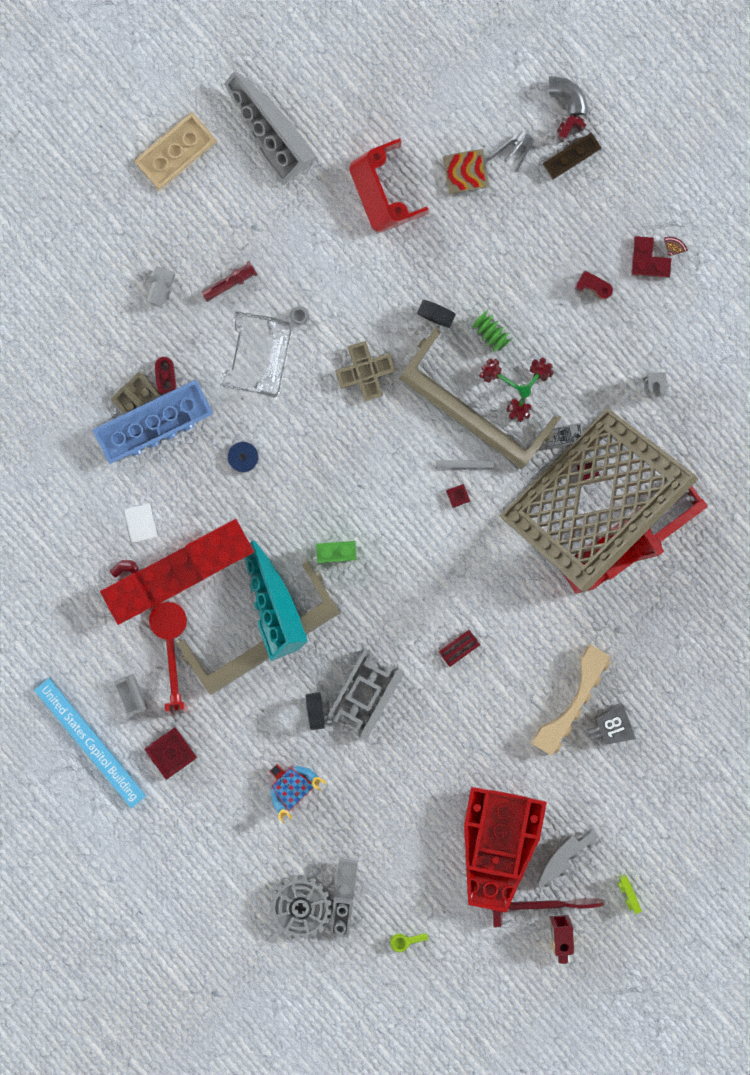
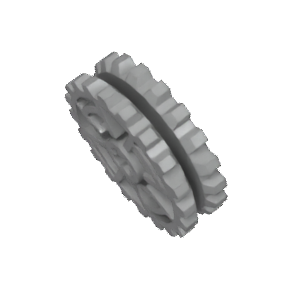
[269,875,332,940]

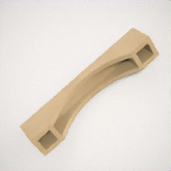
[531,644,611,756]

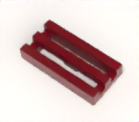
[438,630,480,667]

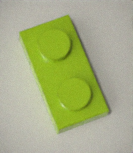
[617,874,643,915]

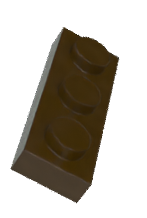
[542,132,602,180]

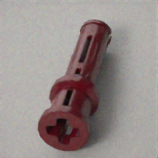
[201,261,258,302]

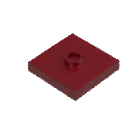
[144,726,198,780]

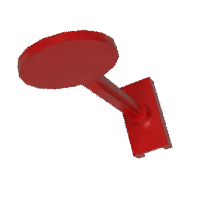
[149,602,188,715]

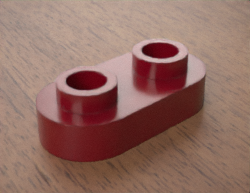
[155,357,177,395]

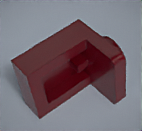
[556,115,587,142]

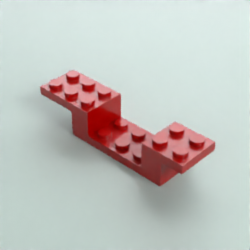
[100,518,254,625]

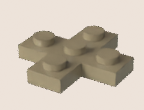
[335,341,396,402]

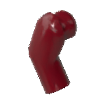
[109,560,139,578]

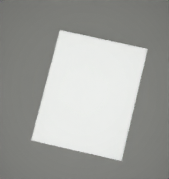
[124,503,158,543]

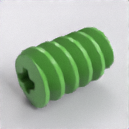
[472,310,513,352]

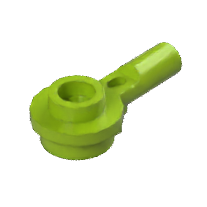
[390,933,428,953]

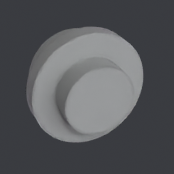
[290,306,309,326]

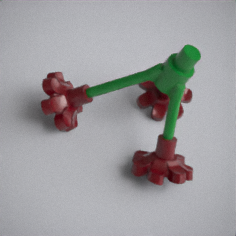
[479,357,554,422]

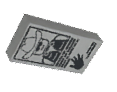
[546,423,584,449]

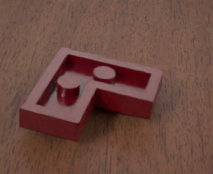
[631,236,672,278]

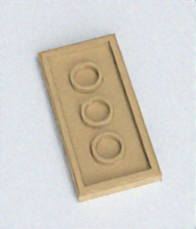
[134,112,217,191]

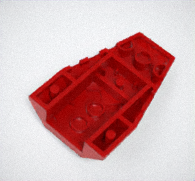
[464,787,547,913]

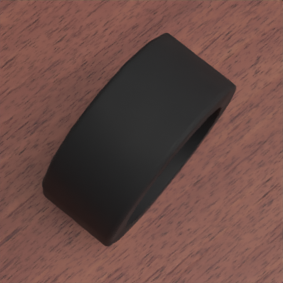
[417,300,456,328]
[305,692,325,730]

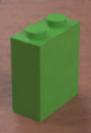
[316,541,357,563]

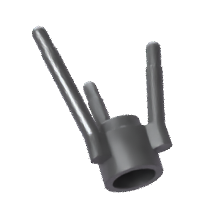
[486,131,533,172]

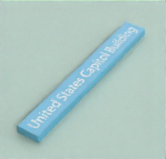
[34,678,147,808]

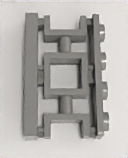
[326,649,404,739]

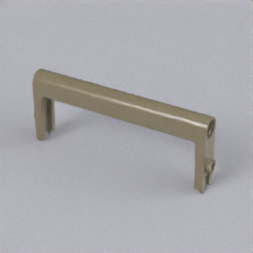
[399,326,561,470]
[175,558,340,695]

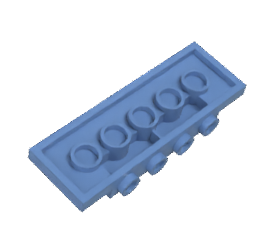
[92,379,213,464]

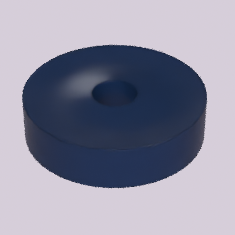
[228,442,259,472]

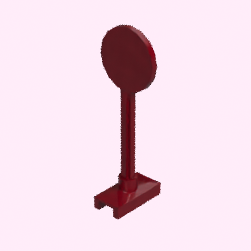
[493,898,605,928]

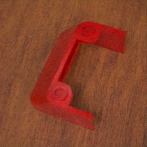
[349,138,429,233]

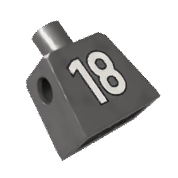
[587,703,636,745]

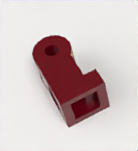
[574,270,613,300]

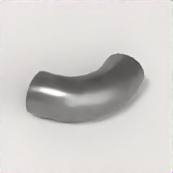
[549,76,588,116]

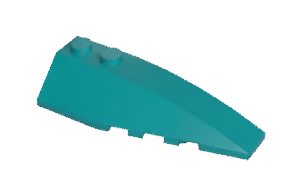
[245,541,308,661]

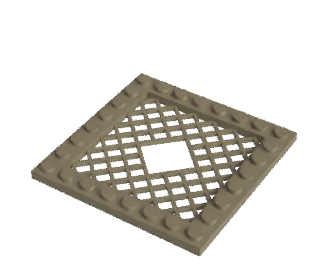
[500,408,698,593]

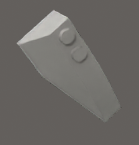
[224,71,317,185]

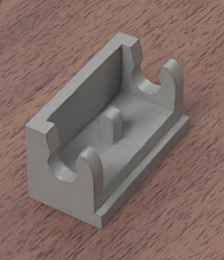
[642,372,666,396]
[114,673,148,717]

